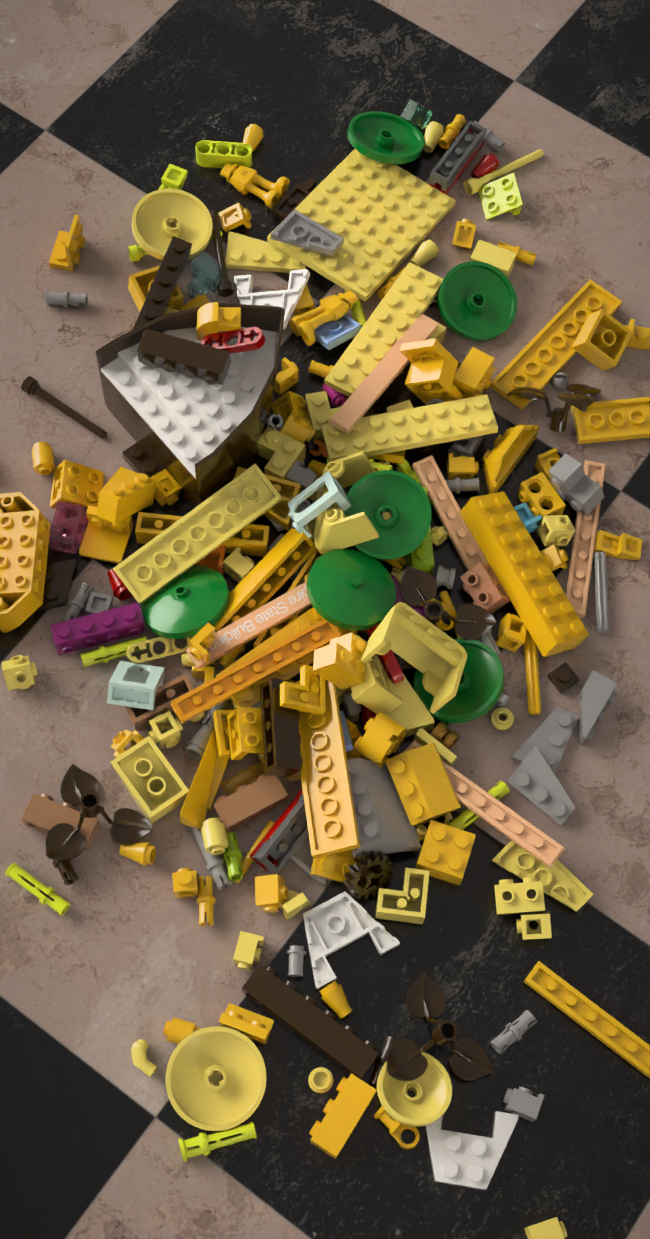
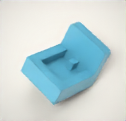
[514,502,543,533]

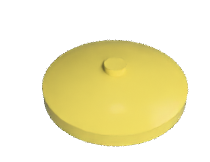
[131,189,213,260]
[165,1026,266,1131]

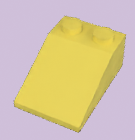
[110,736,189,824]

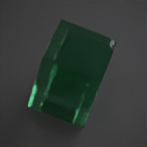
[401,99,433,130]

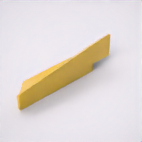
[180,727,231,830]

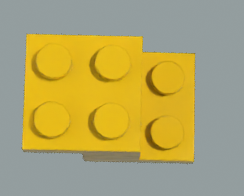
[400,338,463,405]

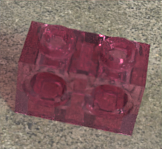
[49,502,88,554]

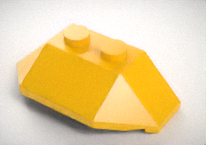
[482,425,540,494]

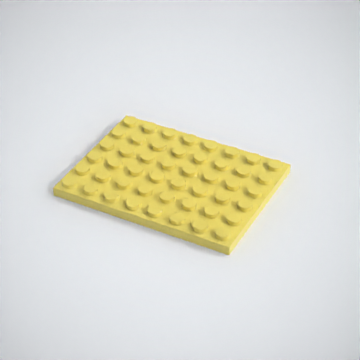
[267,149,456,302]

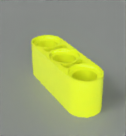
[195,140,252,168]

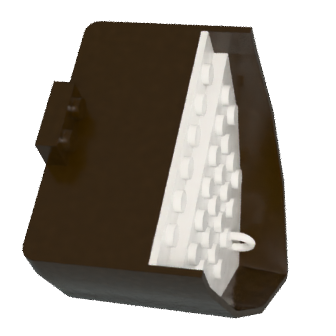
[95,303,285,508]

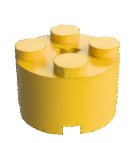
[353,712,407,767]

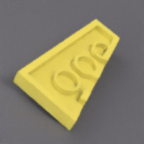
[225,231,306,273]
[492,840,594,912]

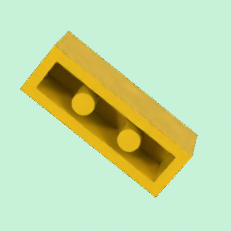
[309,1073,377,1159]

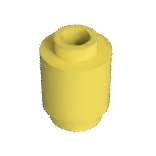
[201,818,229,855]

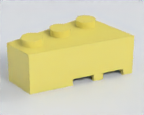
[351,635,403,715]

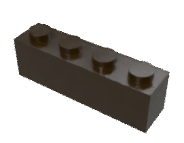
[137,328,231,385]
[260,678,303,777]

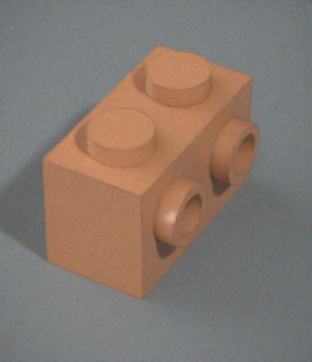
[460,562,510,614]

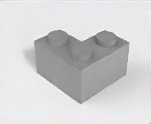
[548,453,604,515]

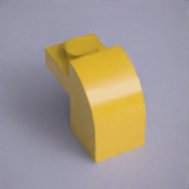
[197,302,241,341]

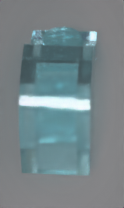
[188,251,220,299]

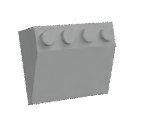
[347,758,421,857]

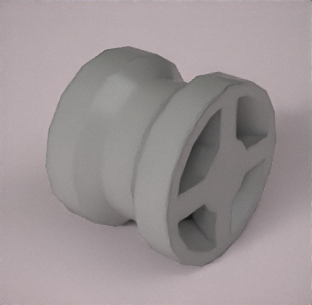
[436,565,456,590]

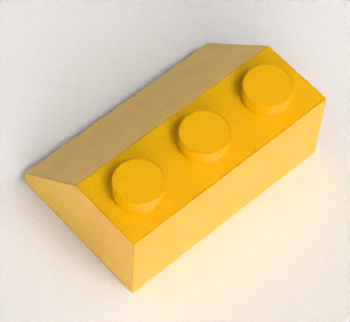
[385,743,461,826]

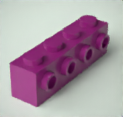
[50,602,145,655]

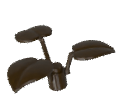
[508,383,601,432]
[397,566,496,669]
[46,764,153,861]
[386,973,494,1081]

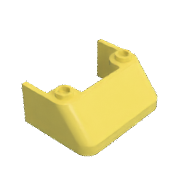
[314,451,379,554]
[361,602,467,714]

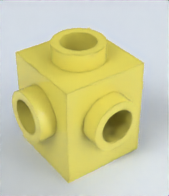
[537,515,575,546]
[2,655,38,691]
[148,711,183,749]

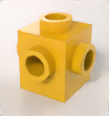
[110,730,145,757]

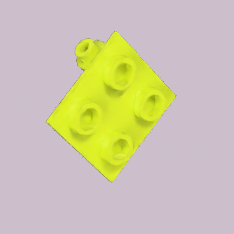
[479,173,523,220]

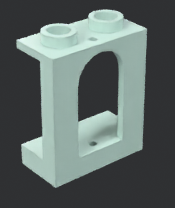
[287,471,351,538]
[107,661,165,710]

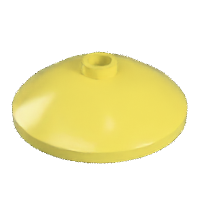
[377,1052,452,1126]

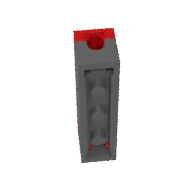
[429,121,487,195]
[250,789,308,874]

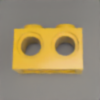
[518,472,566,524]

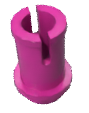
[323,384,347,407]

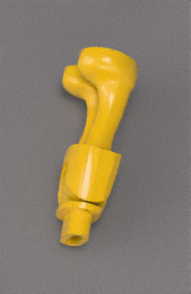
[220,163,289,209]
[289,290,358,346]

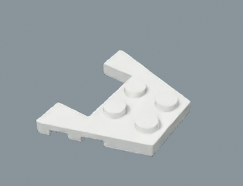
[234,269,310,329]
[303,892,400,990]
[425,1111,519,1190]

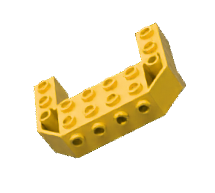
[0,492,51,633]

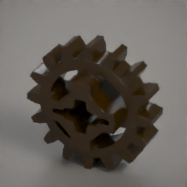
[344,850,394,900]

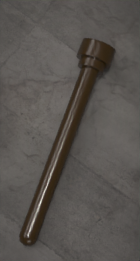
[210,210,234,297]
[21,376,107,438]

